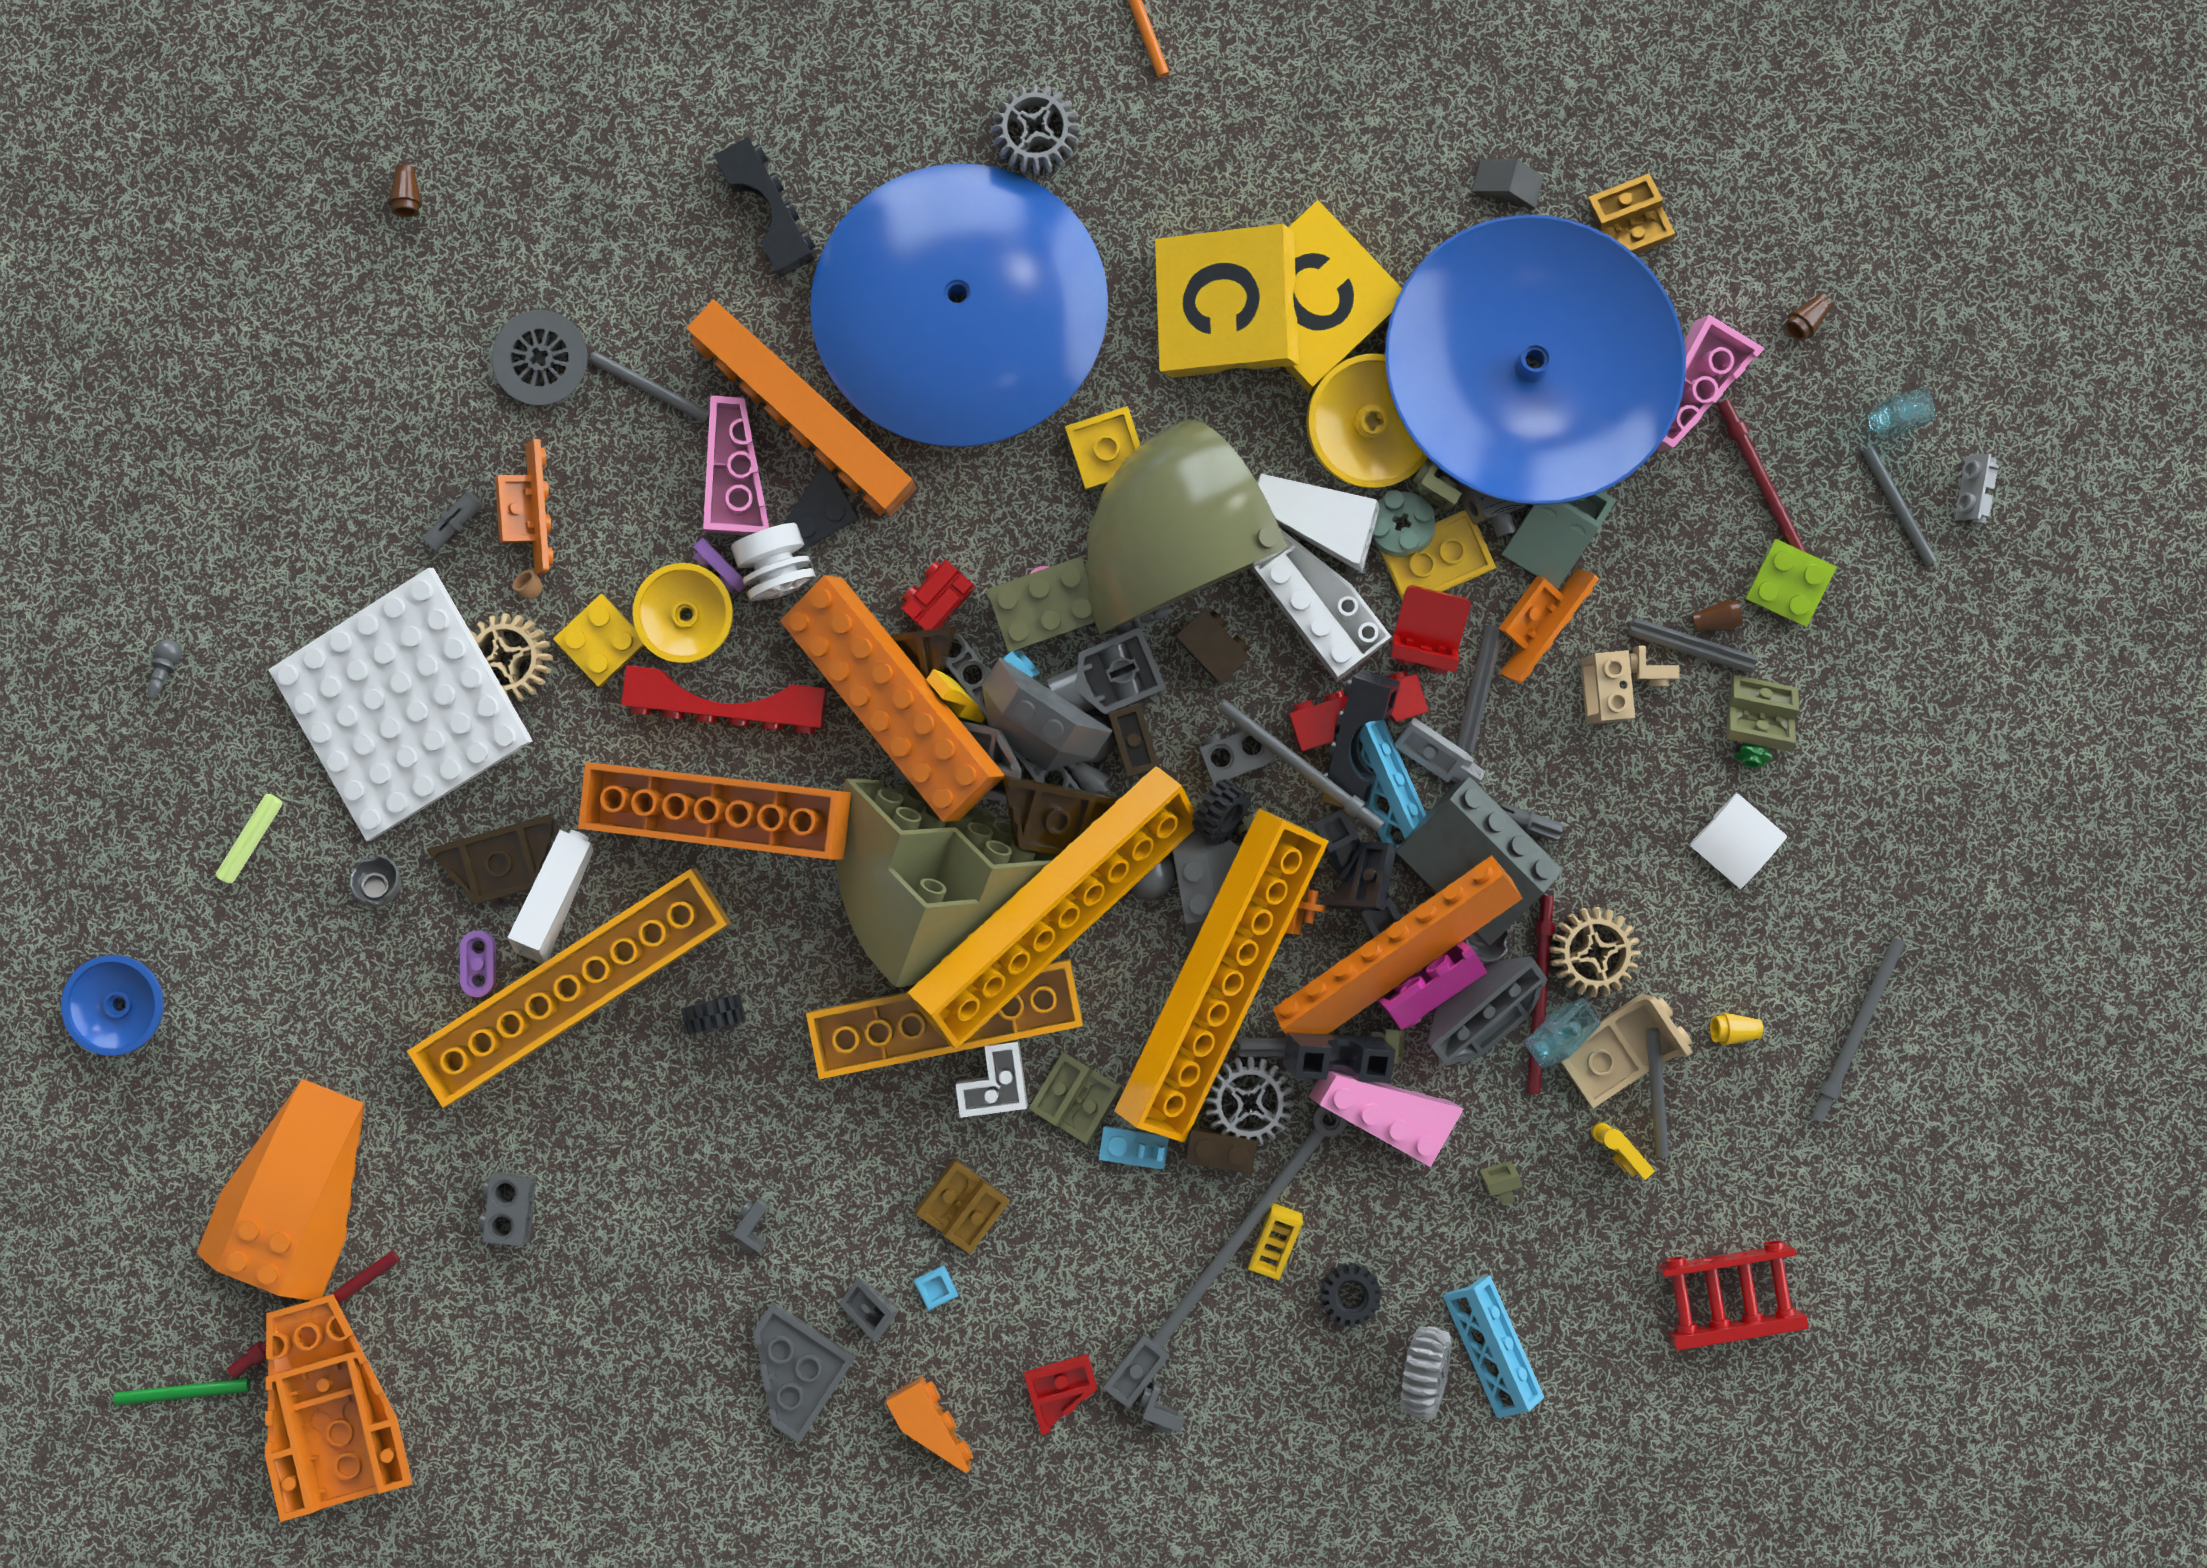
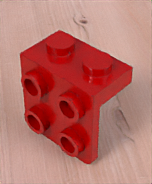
[1390,585,1471,674]

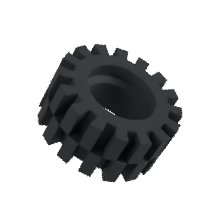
[1192,779,1252,844]
[681,994,746,1035]
[1320,1263,1382,1327]

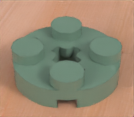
[1372,490,1435,558]

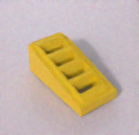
[1248,1203,1303,1281]

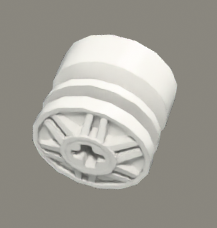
[731,523,816,601]

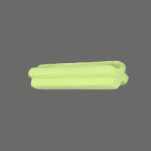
[216,794,283,884]

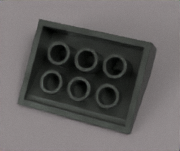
[1395,776,1563,947]

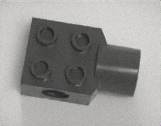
[1046,627,1166,717]

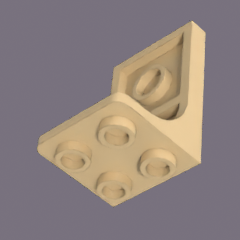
[1554,993,1693,1109]

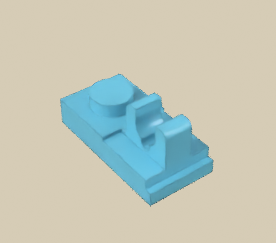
[1099,1126,1169,1169]

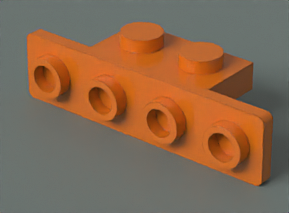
[495,439,553,575]
[1498,568,1599,684]

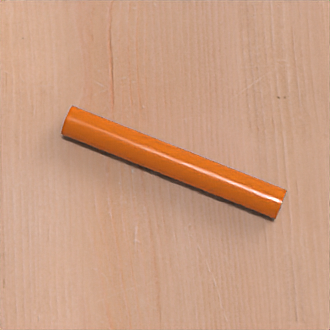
[1128,0,1170,78]

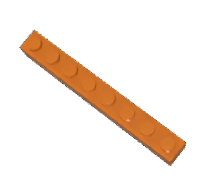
[1273,855,1523,1035]

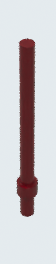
[1717,398,1807,553]
[1527,895,1556,1094]
[227,1250,400,1378]

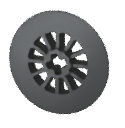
[492,310,588,405]

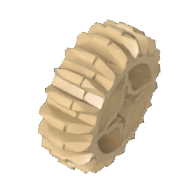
[470,613,553,702]
[1549,907,1640,997]

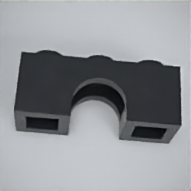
[1283,1032,1396,1083]

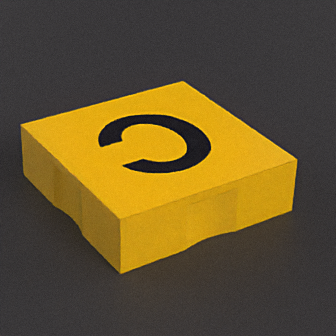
[1284,200,1402,394]
[1155,224,1299,377]

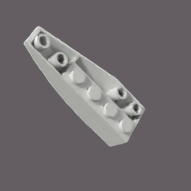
[1251,528,1391,682]

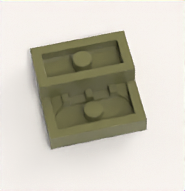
[1726,675,1799,752]
[1029,1052,1123,1145]

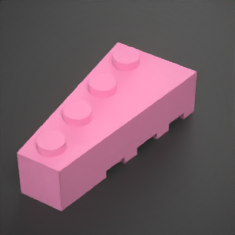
[703,396,769,536]

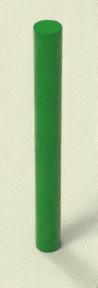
[113,1378,251,1406]

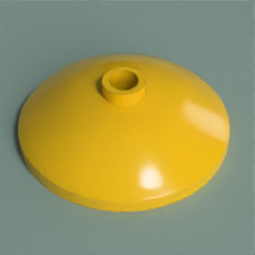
[633,563,733,663]

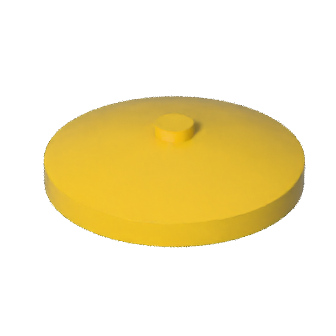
[1306,354,1428,488]

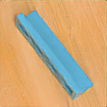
[1335,720,1426,849]
[1443,1275,1544,1418]

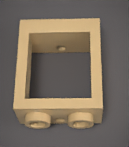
[1580,650,1635,725]

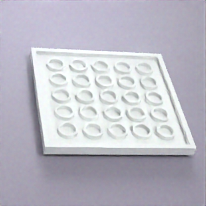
[268,568,533,841]

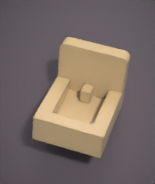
[1629,646,1679,687]

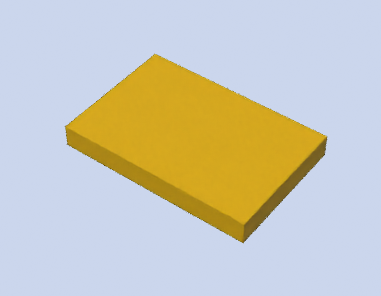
[1379,510,1496,601]

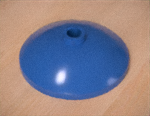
[61,955,164,1056]

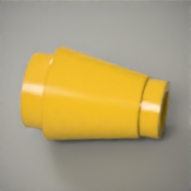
[1710,1012,1763,1046]

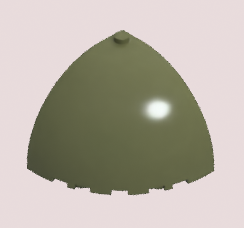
[1085,419,1288,635]
[836,779,1058,987]

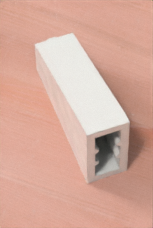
[1258,474,1380,571]
[508,830,593,964]

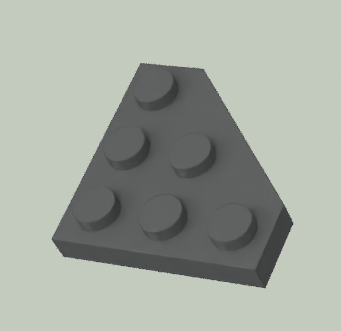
[753,1302,856,1444]

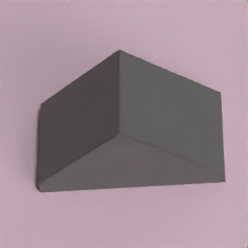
[1472,159,1544,209]
[839,1277,900,1342]

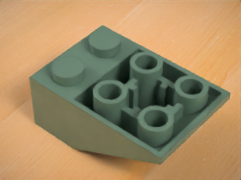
[1501,491,1616,589]

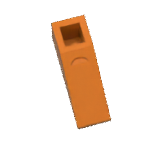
[886,1376,973,1473]

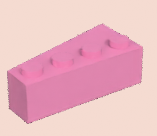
[1656,315,1765,452]
[1308,1071,1464,1167]

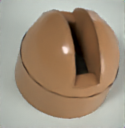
[513,570,543,599]

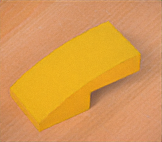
[926,669,985,723]

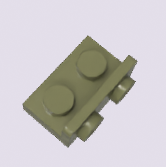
[1413,459,1462,513]

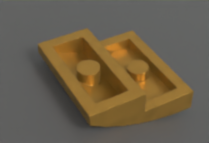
[1588,173,1675,255]
[914,1158,1010,1254]

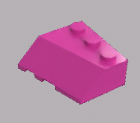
[1376,941,1488,1030]

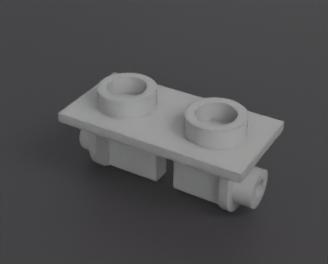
[1955,454,1999,524]

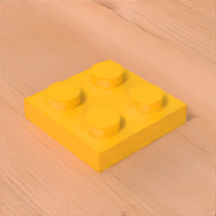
[1065,406,1141,491]
[553,593,645,687]

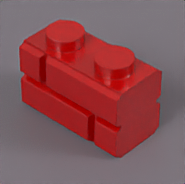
[901,559,976,630]

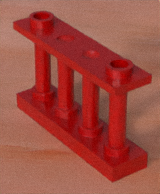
[1657,1240,1809,1351]

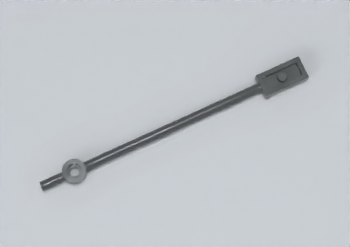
[1103,1105,1347,1408]

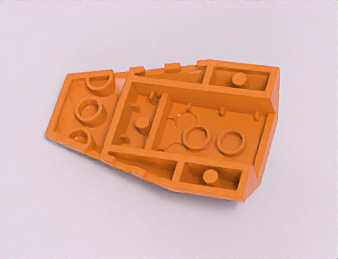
[197,1079,365,1301]
[265,1294,413,1522]

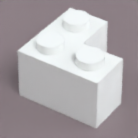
[956,1039,1028,1118]

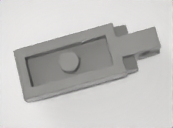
[1394,717,1485,784]

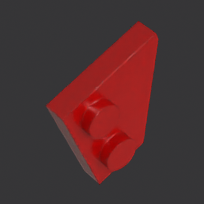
[1024,1354,1098,1435]

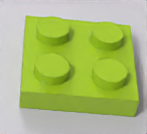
[1745,539,1837,627]

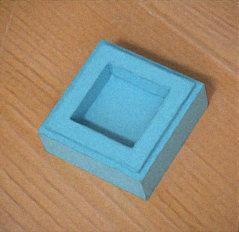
[914,1265,959,1311]

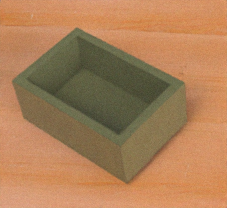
[986,556,1096,653]

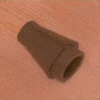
[388,164,422,217]
[1785,293,1833,341]
[1692,599,1743,632]

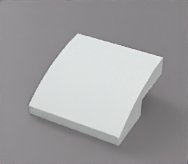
[1690,792,1787,889]

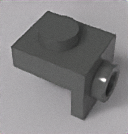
[732,1197,770,1253]
[1138,1381,1185,1434]

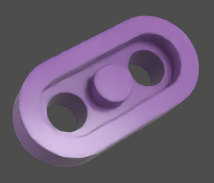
[693,537,748,593]
[460,930,496,997]

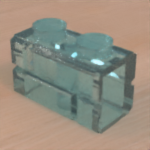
[1868,387,1936,439]
[1525,998,1600,1068]

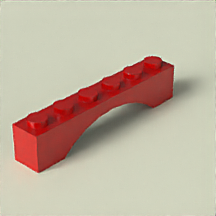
[621,665,828,735]

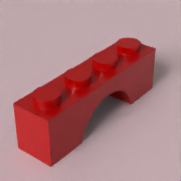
[1287,670,1429,753]

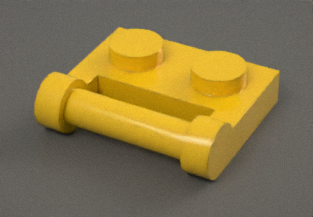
[1591,1122,1655,1180]

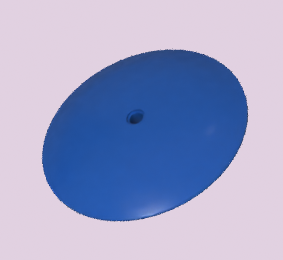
[810,163,1108,447]
[1385,215,1686,505]

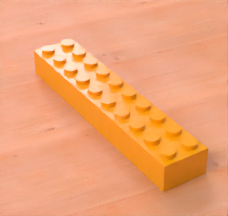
[907,766,1195,1050]
[1114,808,1329,1143]
[407,868,732,1108]

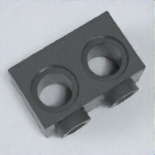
[1198,724,1276,785]
[479,1171,537,1246]

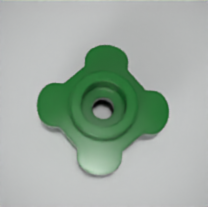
[1734,742,1773,768]

